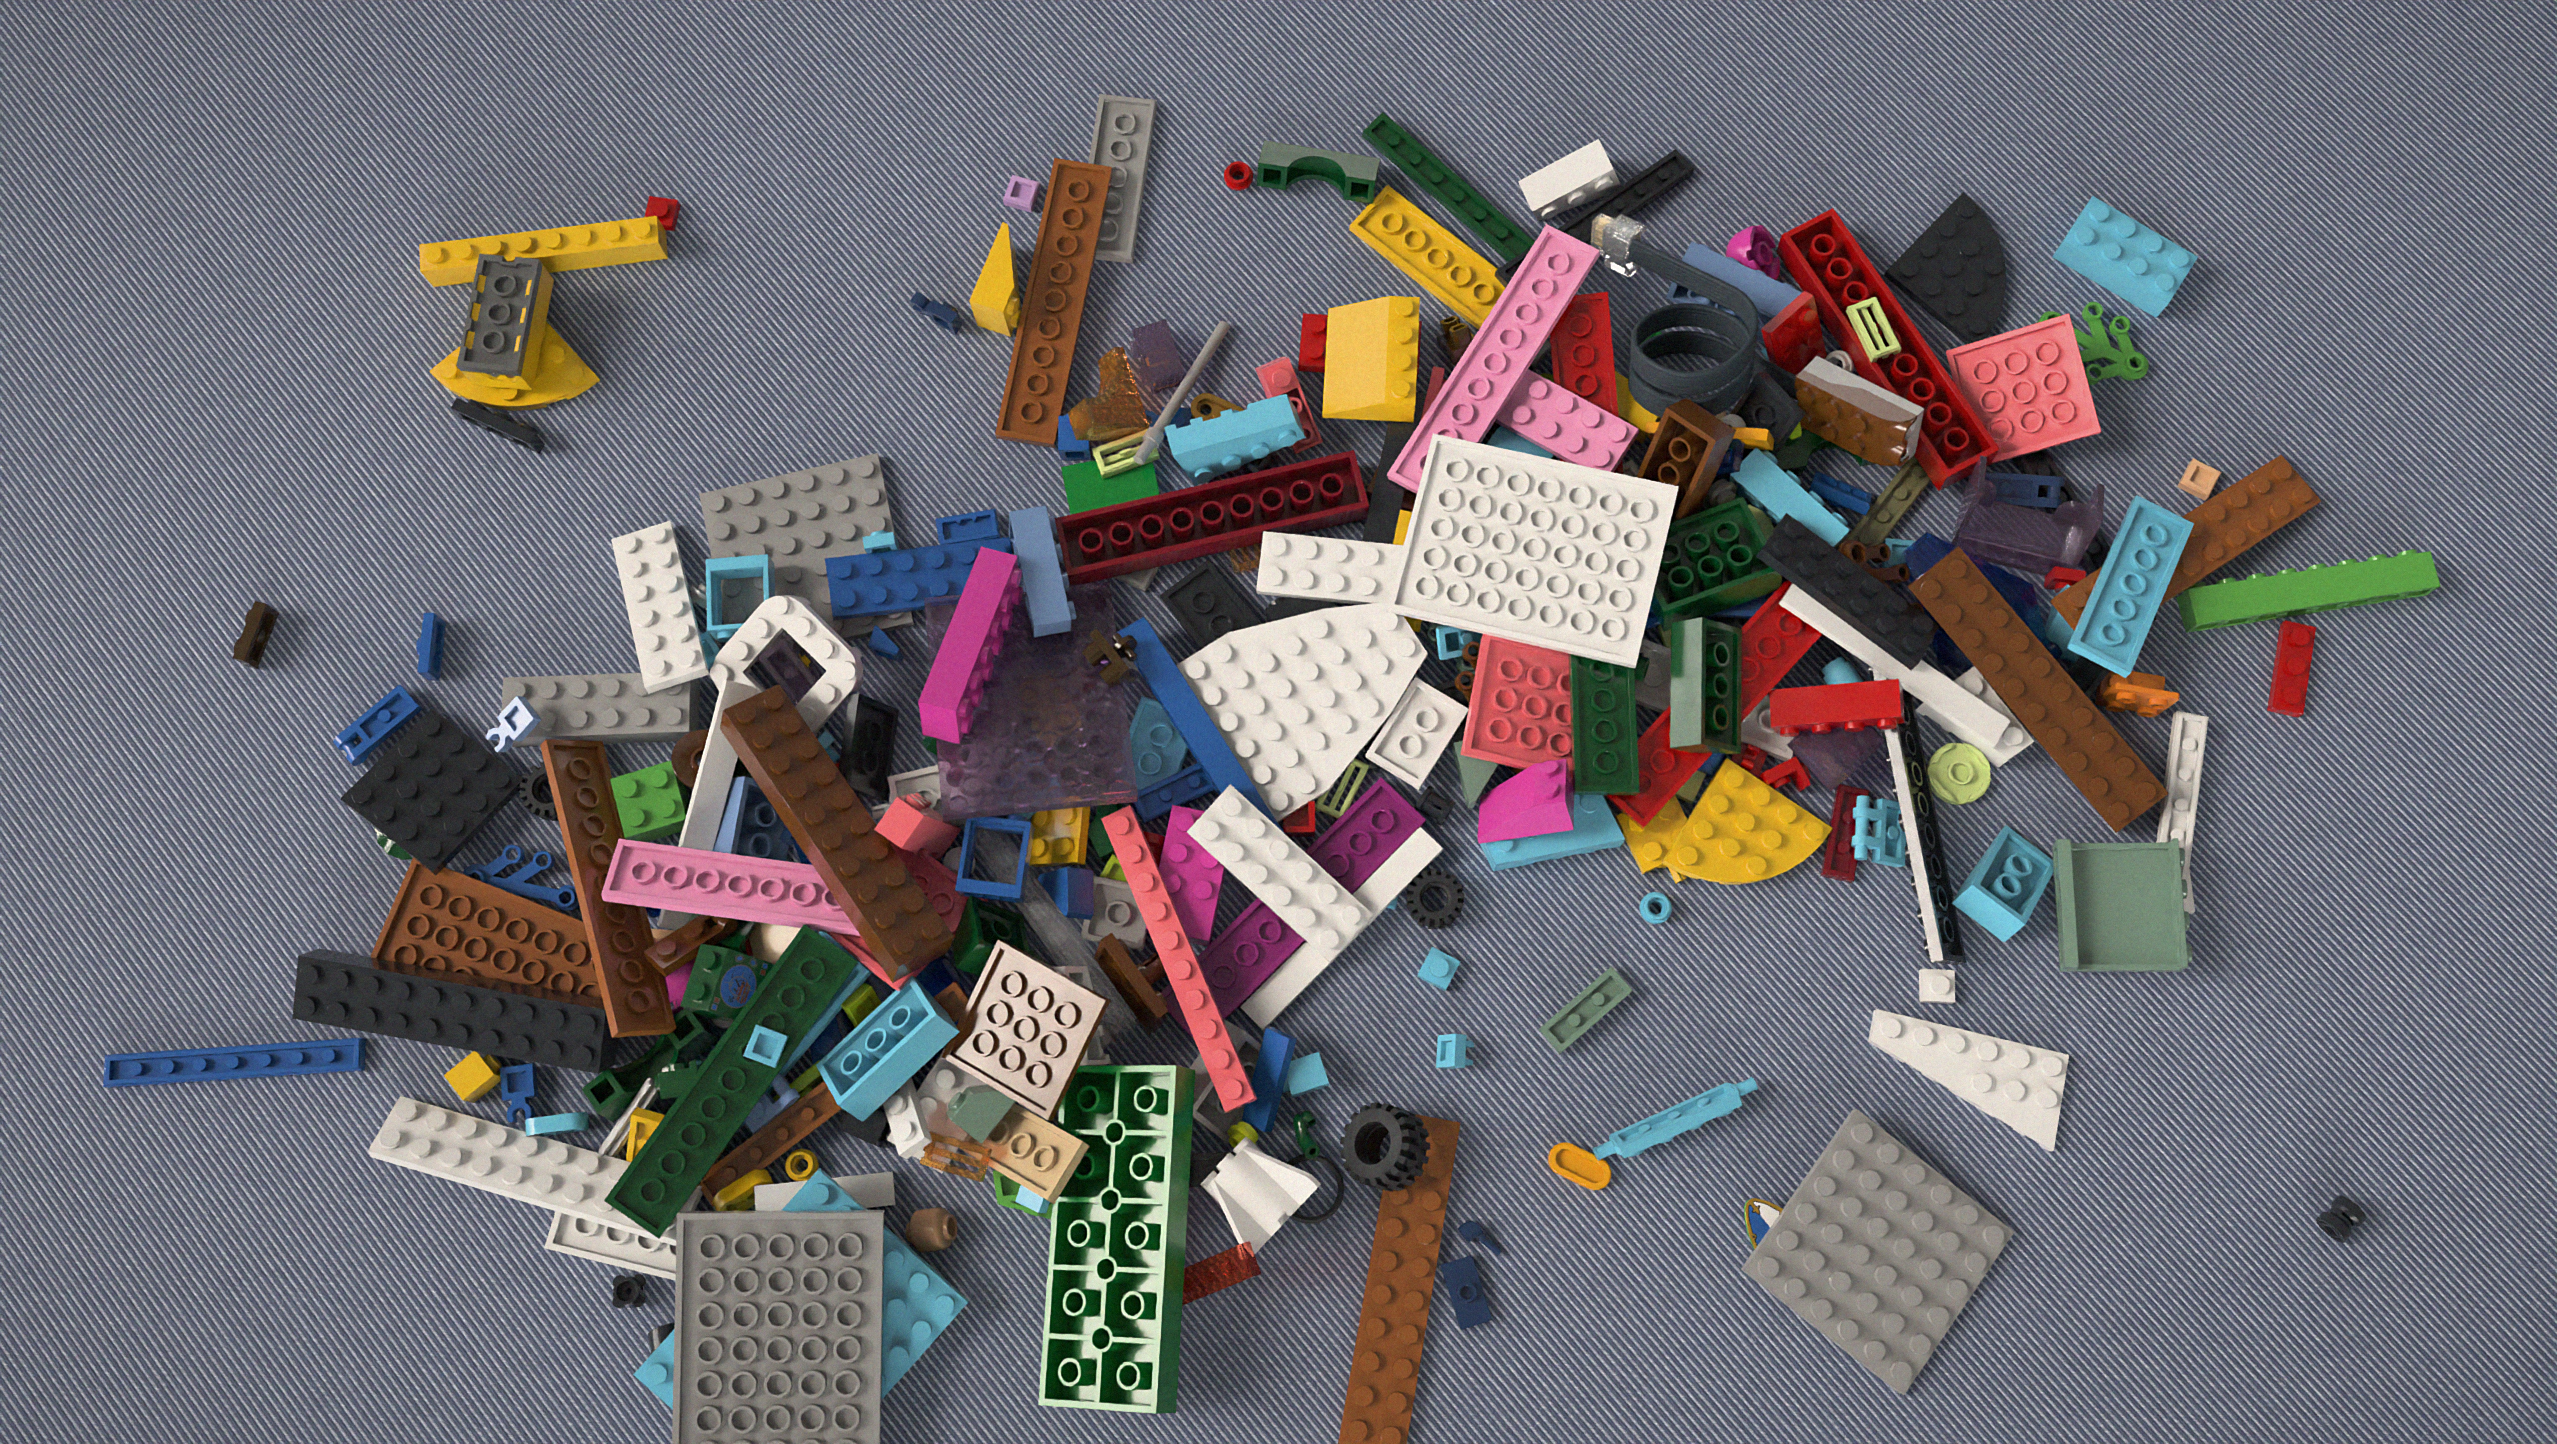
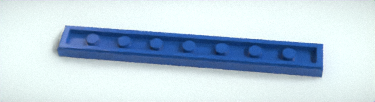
[103,1037,366,1088]

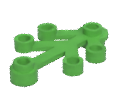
[2037,302,2149,385]

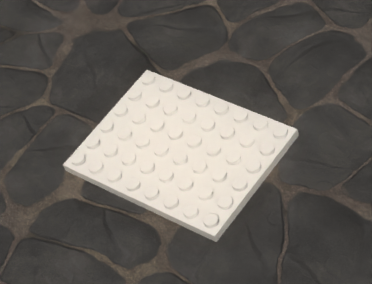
[1387,433,1679,668]

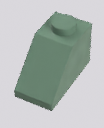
[1452,741,1498,809]
[946,1084,1016,1144]

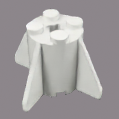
[1200,1136,1321,1258]

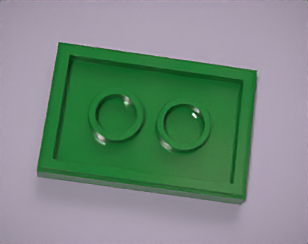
[1061,456,1159,515]

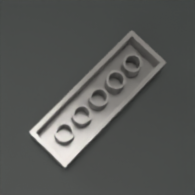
[502,673,700,747]

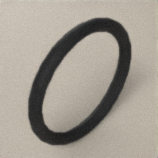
[1287,1154,1345,1224]

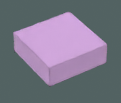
[1003,175,1041,213]

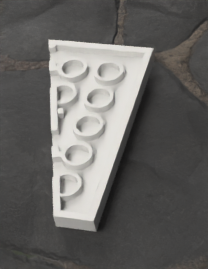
[1868,1009,2069,1152]

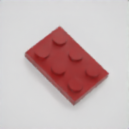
[1761,291,1827,375]

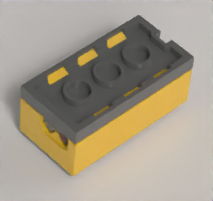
[457,254,554,390]

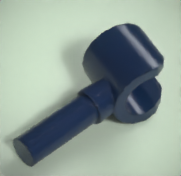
[1458,1220,1502,1256]

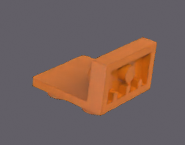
[2095,671,2180,718]

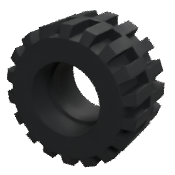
[1340,1102,1430,1191]

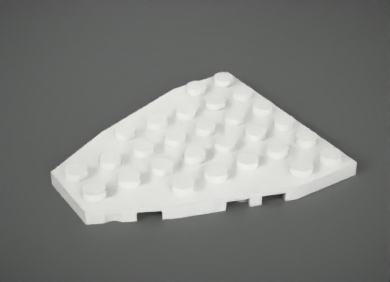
[1176,602,1428,823]

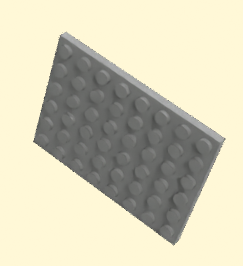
[672,1210,885,1444]

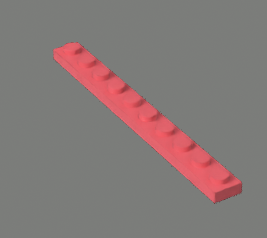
[1101,805,1257,1113]

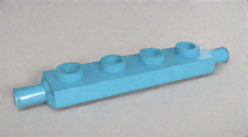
[1592,1077,1758,1161]

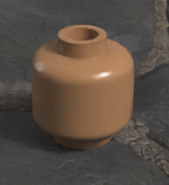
[906,1207,957,1253]

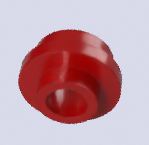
[1224,161,1253,191]

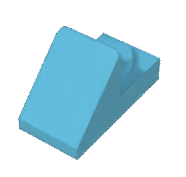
[1436,625,1482,660]

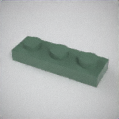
[1538,966,1633,1055]

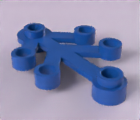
[463,845,580,911]

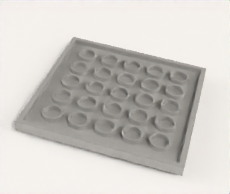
[699,453,915,662]
[1741,1109,2014,1395]

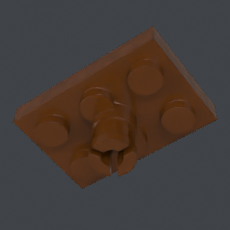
[1093,933,1168,1035]

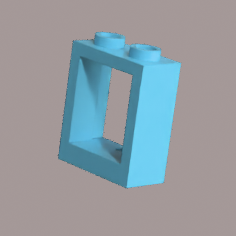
[706,554,775,642]

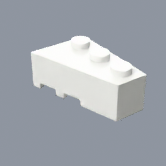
[1915,666,2034,768]

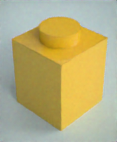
[444,1051,502,1103]

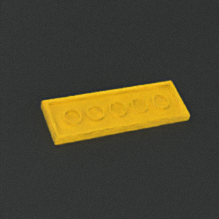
[1349,185,1505,330]

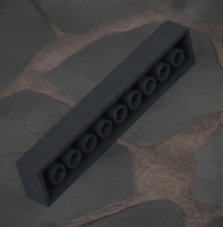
[292,948,618,1074]

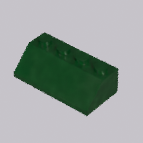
[1669,617,1742,754]

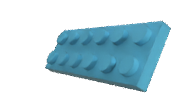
[2067,495,2194,678]

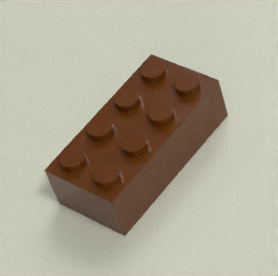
[1636,397,1736,523]

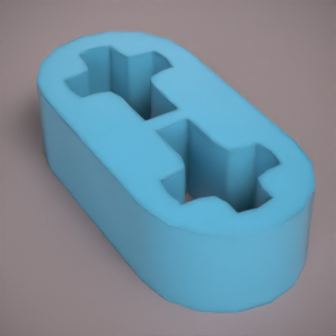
[525,1112,589,1137]

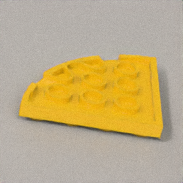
[429,322,600,411]
[1662,758,1832,885]

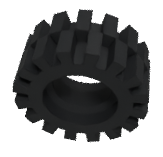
[519,761,558,821]
[1406,869,1464,929]

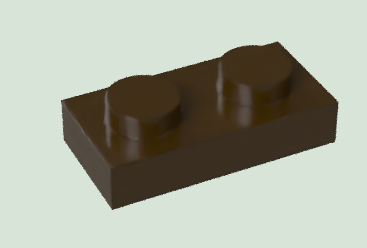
[233,601,279,669]

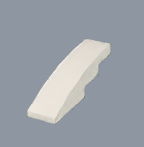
[754,1172,895,1211]

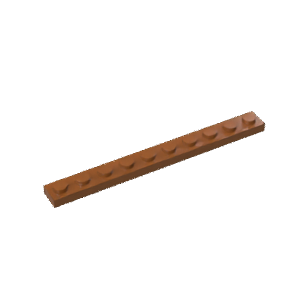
[699,981,969,1207]

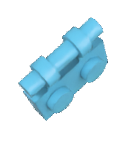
[1851,795,1906,867]

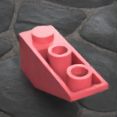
[1255,357,1323,454]

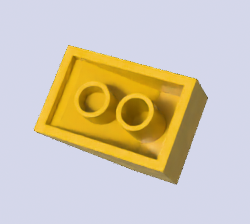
[969,222,1021,337]

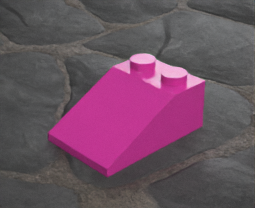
[1477,759,1574,844]

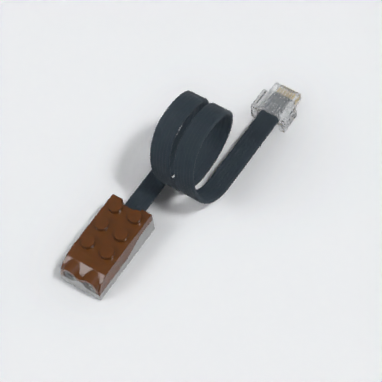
[1591,213,1924,467]

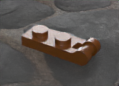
[644,914,738,977]

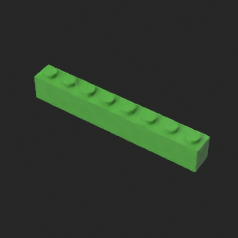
[2177,549,2441,633]

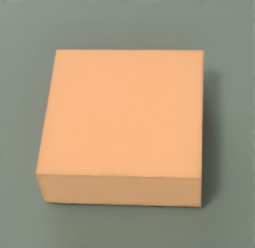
[2177,458,2222,501]

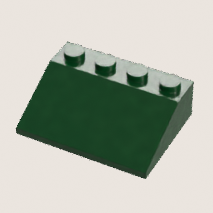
[1651,497,1782,632]

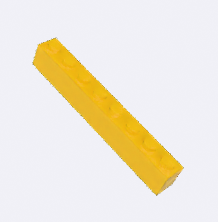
[419,216,668,287]

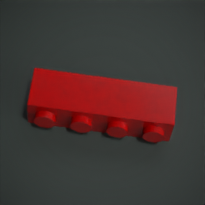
[1769,679,1905,737]

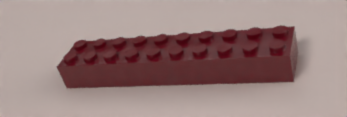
[1054,450,1369,587]

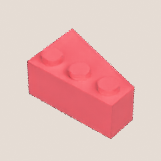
[874,792,961,860]

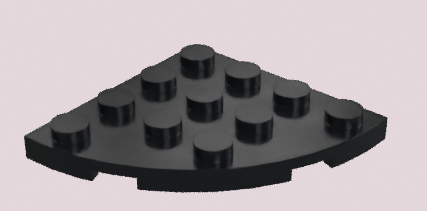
[1884,192,2006,345]

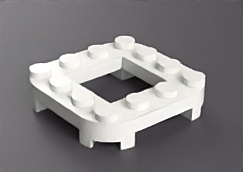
[710,595,864,737]

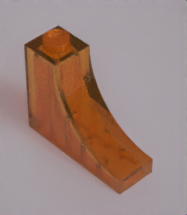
[1068,347,1150,441]

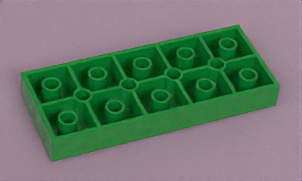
[1038,1065,1195,1414]

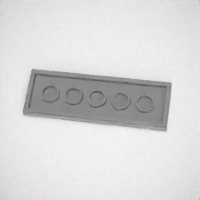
[1088,94,1157,264]

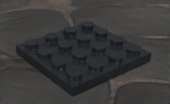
[340,709,526,876]

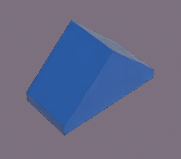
[1038,867,1094,920]

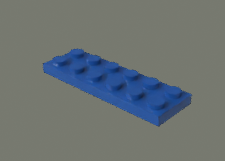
[825,537,1012,621]

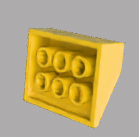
[1322,296,1420,422]

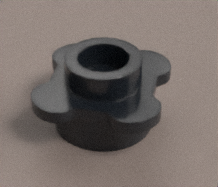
[612,1274,646,1308]

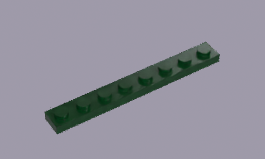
[1362,112,1535,262]

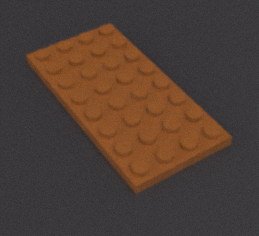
[370,858,602,998]

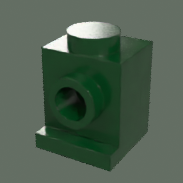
[654,1060,705,1099]

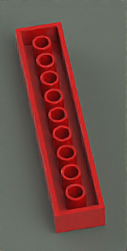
[1776,208,2000,491]

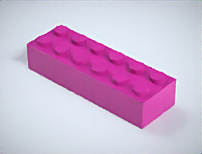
[918,547,1023,744]

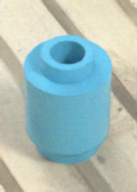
[1821,657,1864,685]

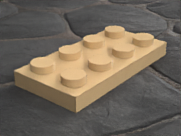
[959,1103,1089,1204]

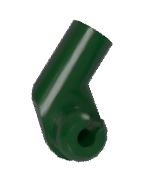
[1293,1110,1320,1159]

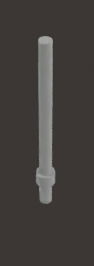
[1133,321,1230,465]

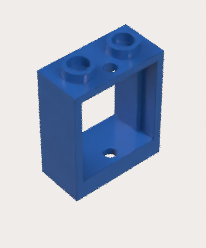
[955,811,1035,904]

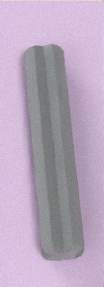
[598,1078,659,1158]

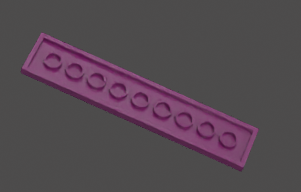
[1160,777,1426,1039]

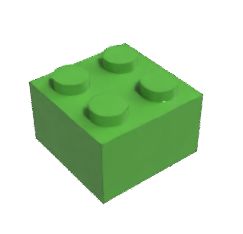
[610,760,690,842]

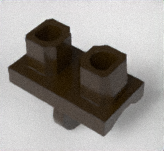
[1436,315,1475,366]
[1081,629,1137,689]

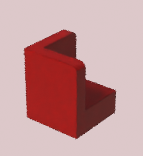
[1283,801,1315,837]

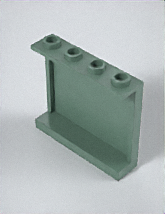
[2052,838,2193,972]

